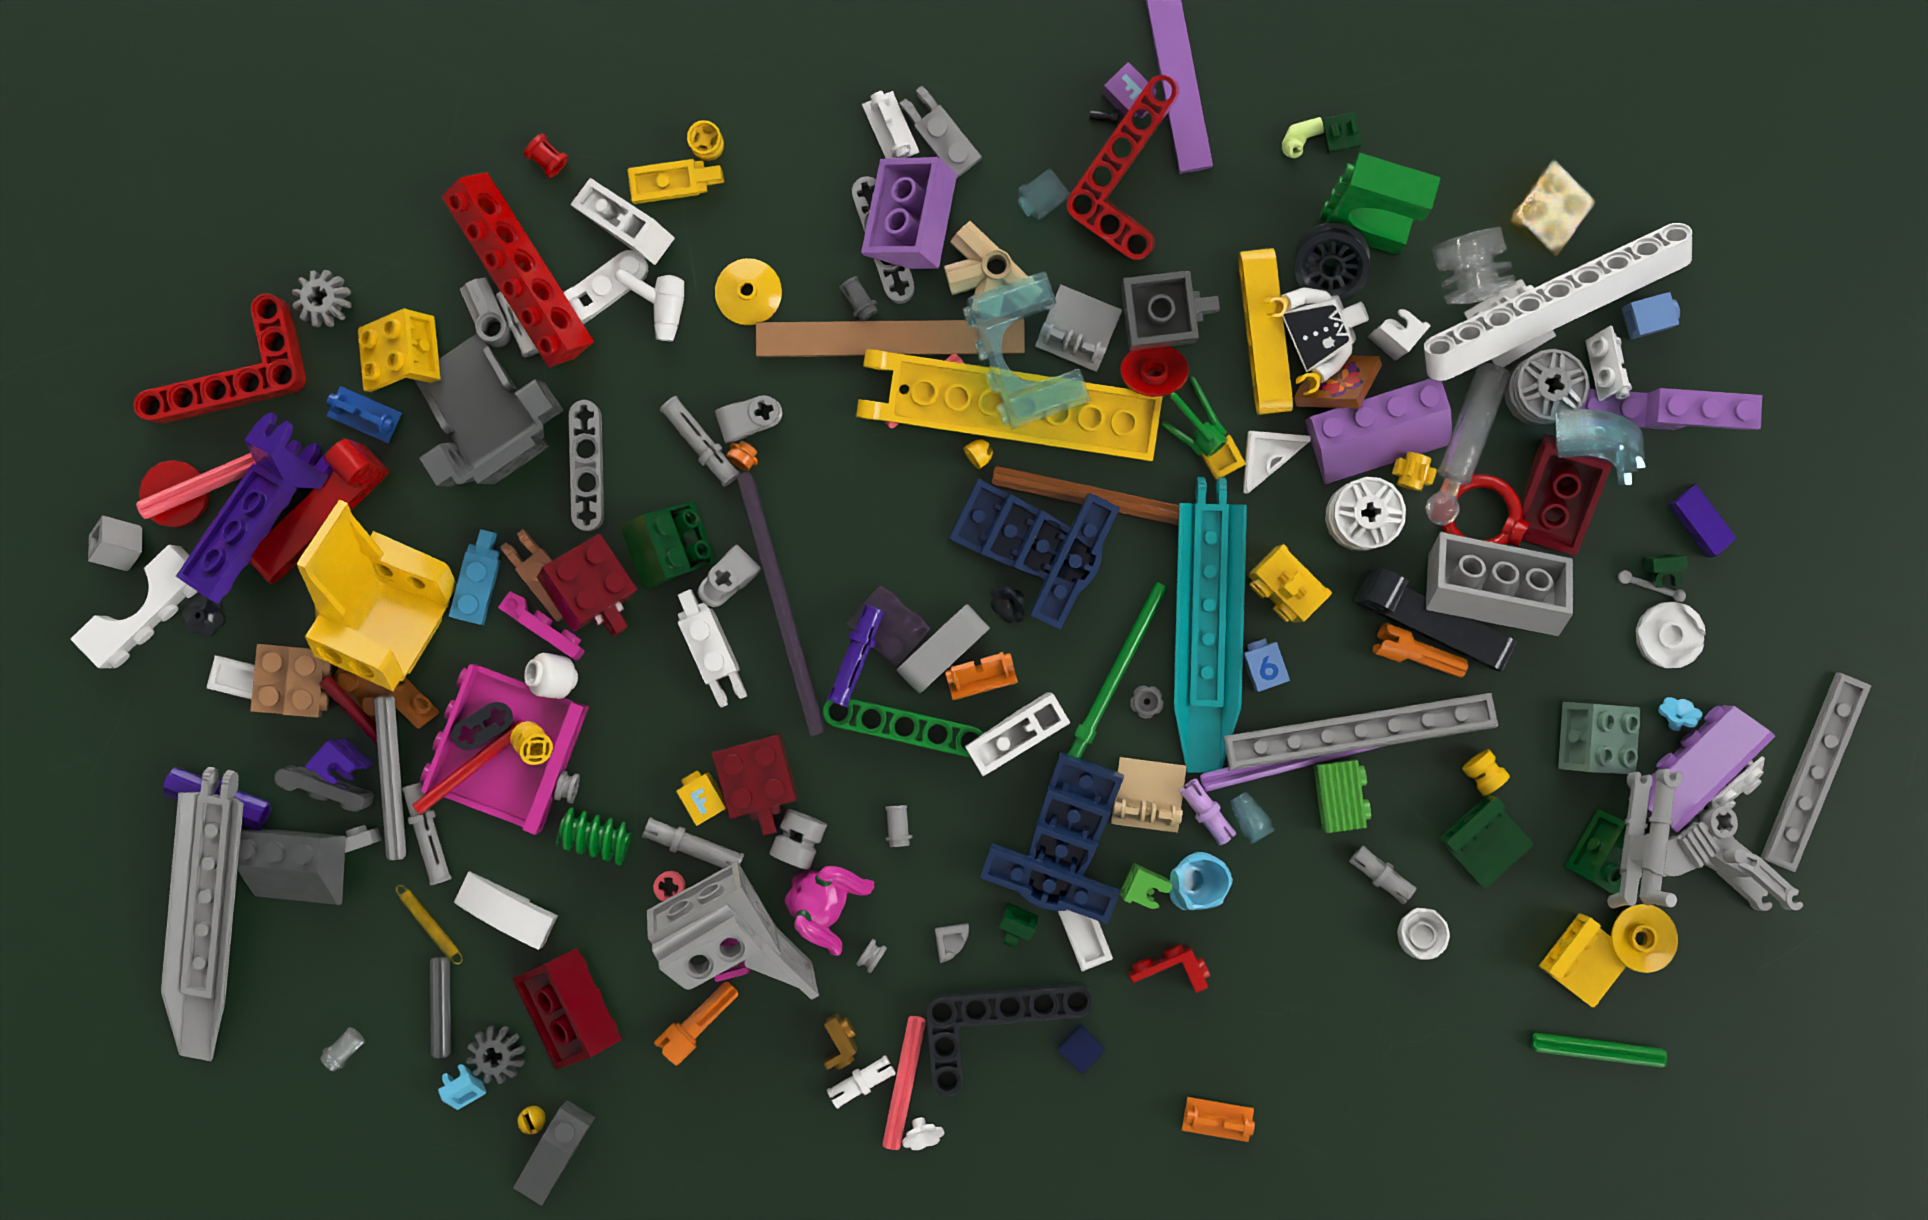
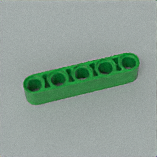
[823,698,984,757]

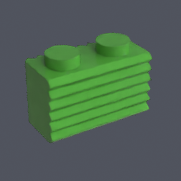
[1313,759,1371,833]

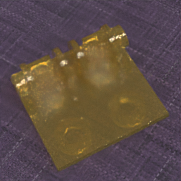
[1511,160,1596,255]

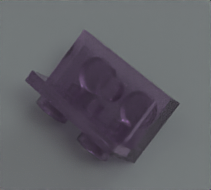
[847,586,931,668]

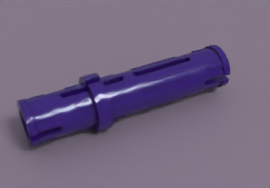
[827,604,885,707]

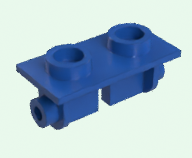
[326,386,402,443]

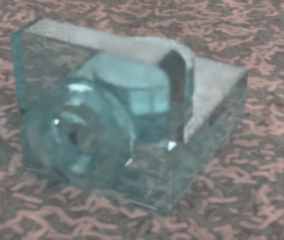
[1017,168,1070,221]

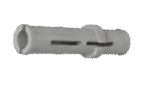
[660,396,740,487]
[401,782,452,885]
[642,817,745,869]

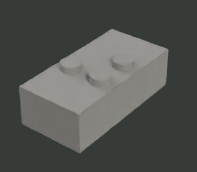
[1426,532,1573,636]

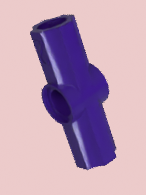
[163,767,271,830]

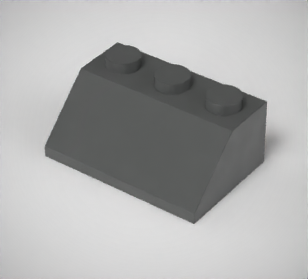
[237,828,346,905]

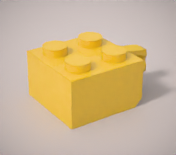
[1247,544,1332,623]

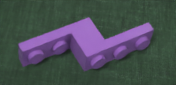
[1575,388,1763,431]

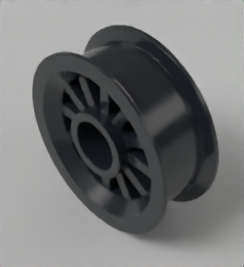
[1294,222,1370,301]

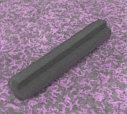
[430,957,451,1058]

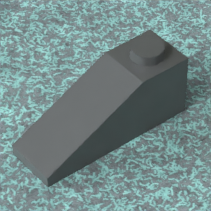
[513,1100,596,1206]

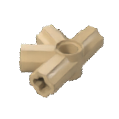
[944,221,1043,320]

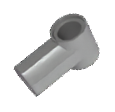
[460,277,513,347]

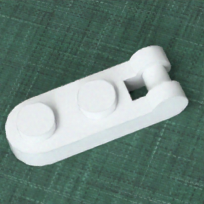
[563,250,648,324]

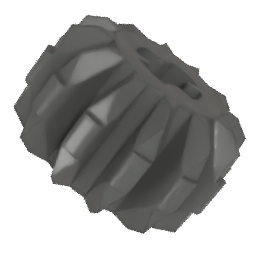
[466,1025,525,1084]

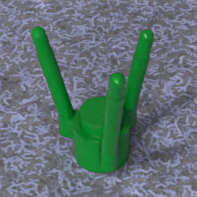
[1161,377,1228,458]

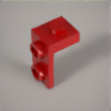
[1128,944,1210,993]

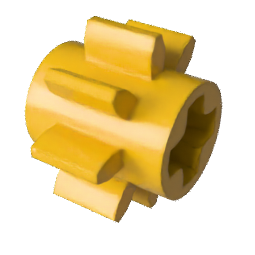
[1392,452,1437,492]

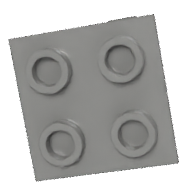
[1035,284,1122,372]

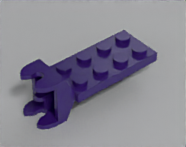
[175,413,333,604]

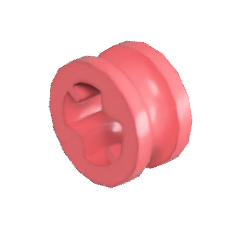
[653,871,686,901]

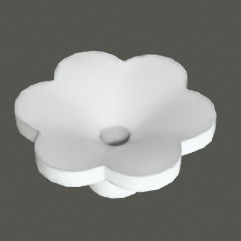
[902,1117,944,1150]

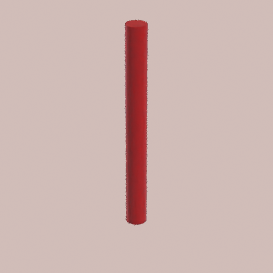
[412,719,523,815]

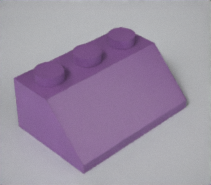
[861,157,957,269]

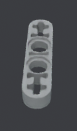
[852,176,915,304]
[569,400,604,532]

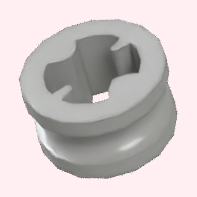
[555,770,580,804]
[856,939,887,973]

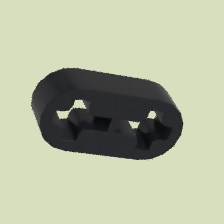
[452,702,513,750]

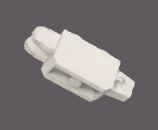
[678,589,747,707]

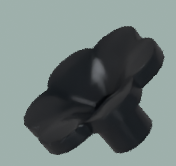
[991,586,1025,623]
[182,595,225,637]

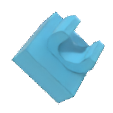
[438,1064,487,1110]

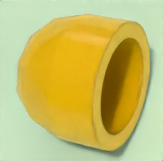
[963,439,993,469]
[517,1106,546,1135]

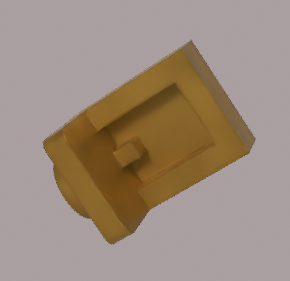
[824,1012,858,1070]

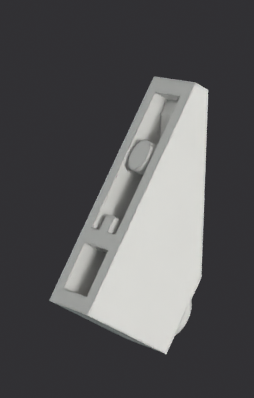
[570,178,675,265]
[965,692,1070,776]

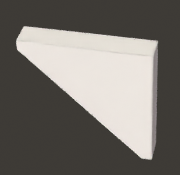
[1243,431,1311,494]

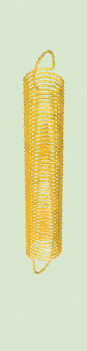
[396,885,463,964]

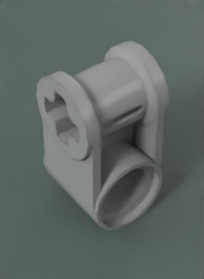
[714,395,783,443]
[698,545,762,607]

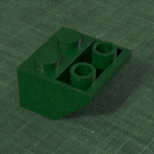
[620,501,717,589]

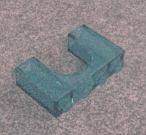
[963,271,1091,430]

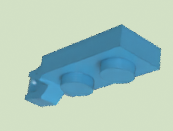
[449,529,501,625]

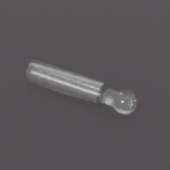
[1425,362,1511,525]

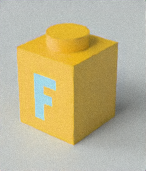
[676,771,727,826]

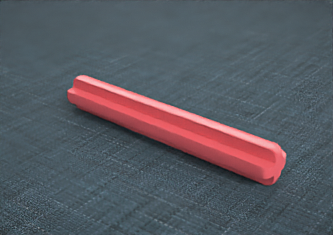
[136,453,256,519]
[882,1016,926,1150]

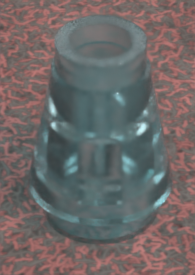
[1230,792,1275,844]

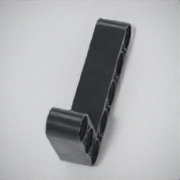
[1353,568,1517,673]
[927,982,1093,1097]

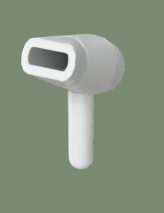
[615,269,684,342]

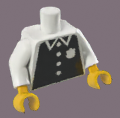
[1264,287,1369,395]

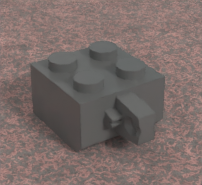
[1121,271,1220,351]

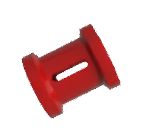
[523,133,569,179]

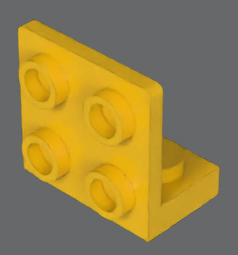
[358,308,441,392]
[1539,913,1626,1007]

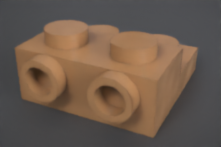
[250,644,333,718]

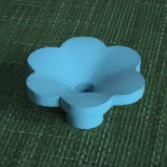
[1658,697,1702,731]

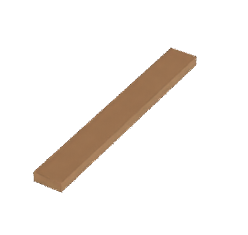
[756,319,1025,358]

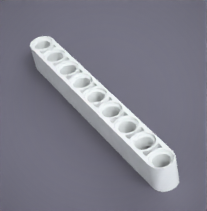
[1424,223,1692,381]

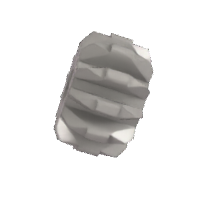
[292,270,352,328]

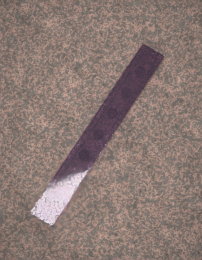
[737,472,825,736]

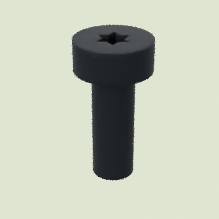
[1090,109,1120,125]

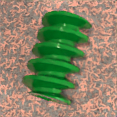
[556,807,632,866]

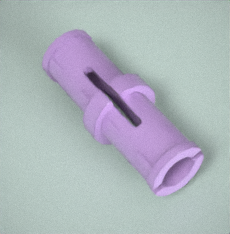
[1179,779,1236,845]

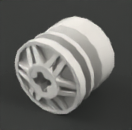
[1325,477,1406,551]

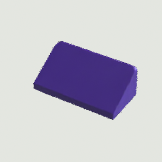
[1668,484,1737,558]

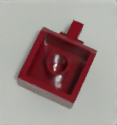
[536,533,637,638]
[712,734,798,836]

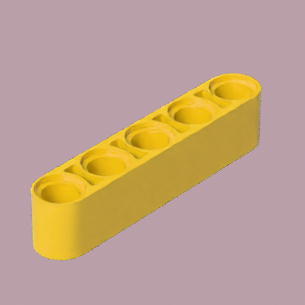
[1238,248,1293,415]

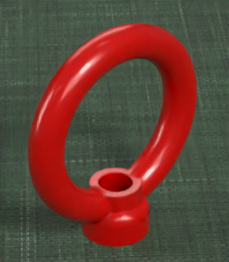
[1440,474,1530,547]

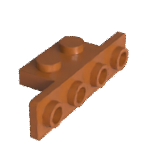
[332,668,439,728]

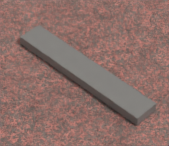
[1760,673,1872,872]

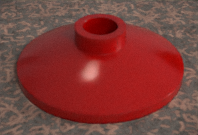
[1121,346,1189,397]

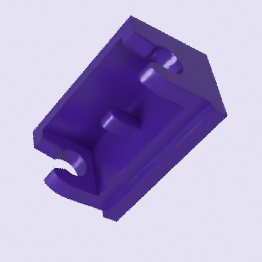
[305,738,374,784]

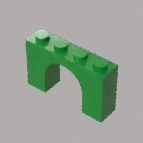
[1320,153,1441,255]

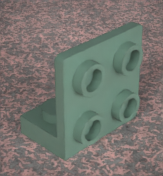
[1558,702,1640,774]

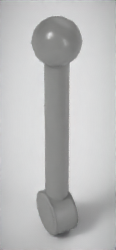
[1617,570,1686,602]

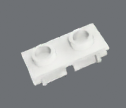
[862,91,919,159]
[1585,326,1632,401]

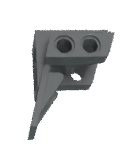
[414,334,564,487]

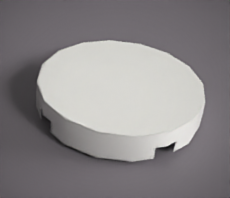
[1636,602,1706,668]

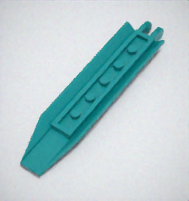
[1174,477,1247,773]

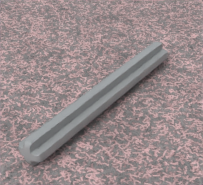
[374,695,406,860]

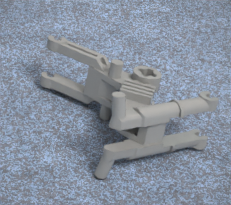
[1607,769,1803,911]

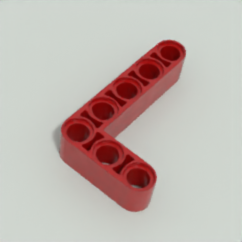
[1067,75,1180,260]
[134,294,306,424]
[249,439,389,584]

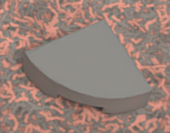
[935,923,969,963]

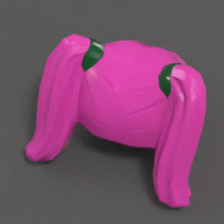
[785,866,874,956]

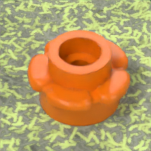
[726,441,758,471]

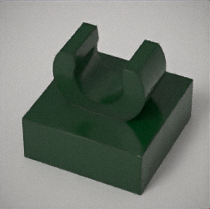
[1322,112,1362,154]
[1643,554,1688,588]
[999,903,1039,948]

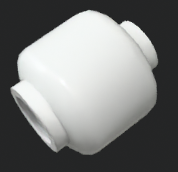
[524,653,578,699]

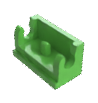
[1120,863,1173,909]

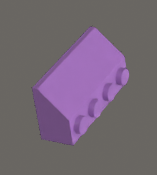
[1304,378,1453,484]
[1628,705,1775,833]

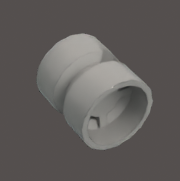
[769,809,827,869]

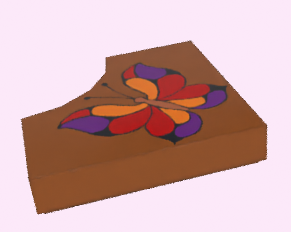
[1294,355,1382,409]

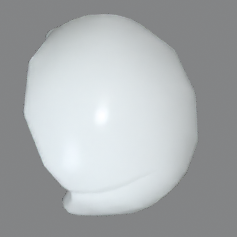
[1397,908,1450,960]

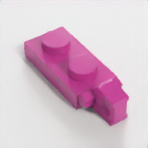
[498,592,585,661]

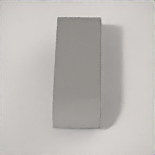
[896,604,990,694]

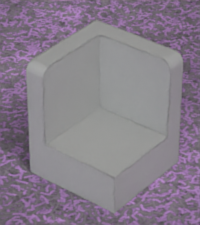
[88,515,142,571]

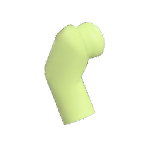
[1282,117,1324,158]

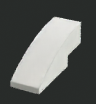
[454,871,558,950]

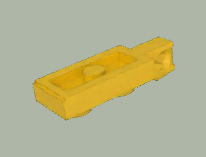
[627,159,724,204]

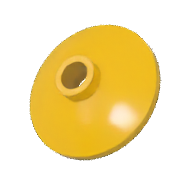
[715,259,782,326]
[1611,904,1678,973]

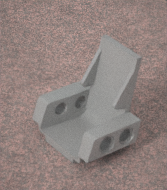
[647,861,819,1000]

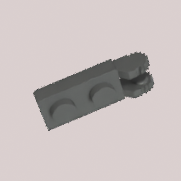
[274,764,375,812]

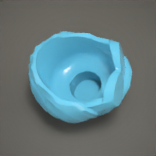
[1169,852,1233,910]

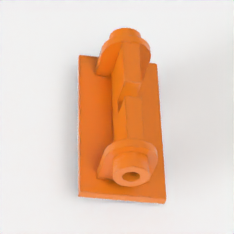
[945,652,1018,700]
[1182,1097,1255,1142]

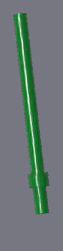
[1068,582,1168,758]

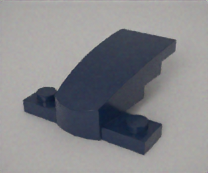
[948,478,1120,630]
[979,752,1124,924]

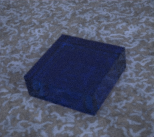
[1058,1024,1106,1074]

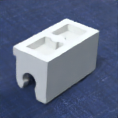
[1368,309,1431,361]

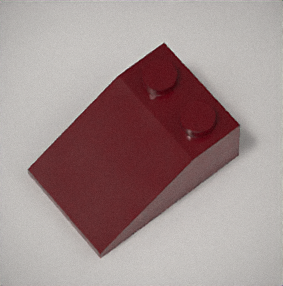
[1521,433,1612,556]

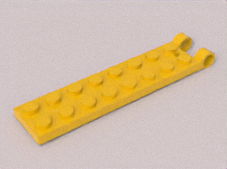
[856,349,1163,461]

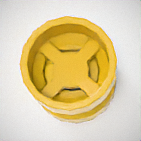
[687,120,724,161]
[510,721,553,765]
[1462,749,1510,796]

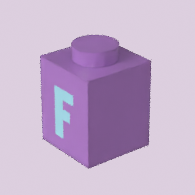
[1102,62,1156,119]

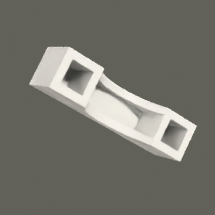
[71,545,198,668]

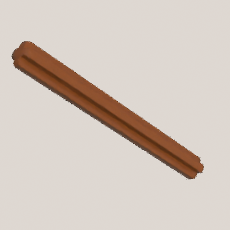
[992,466,1179,525]

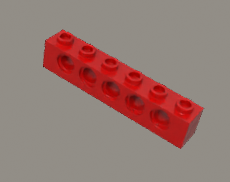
[441,172,594,367]

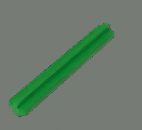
[1531,1033,1667,1068]

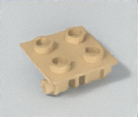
[1111,757,1187,833]

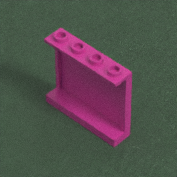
[420,664,589,835]

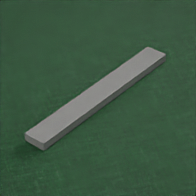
[1223,693,1498,771]

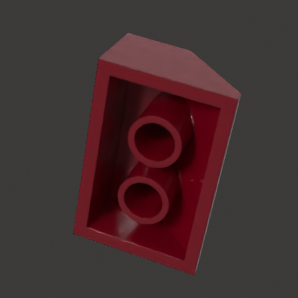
[512,948,622,1070]

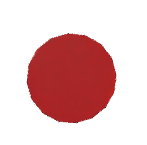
[139,460,210,528]

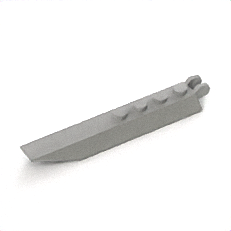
[161,767,244,1061]

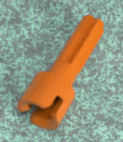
[1373,622,1468,678]
[654,981,738,1066]

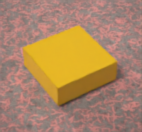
[1201,435,1246,481]

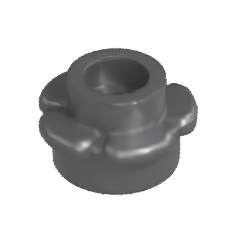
[1130,685,1164,719]

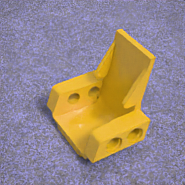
[297,500,457,691]

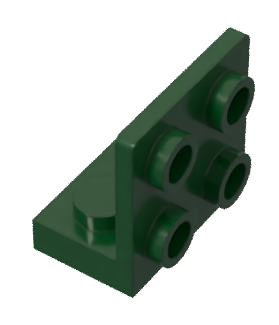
[1438,794,1533,888]
[1565,809,1645,897]

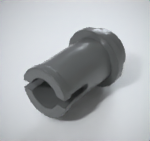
[839,276,878,321]

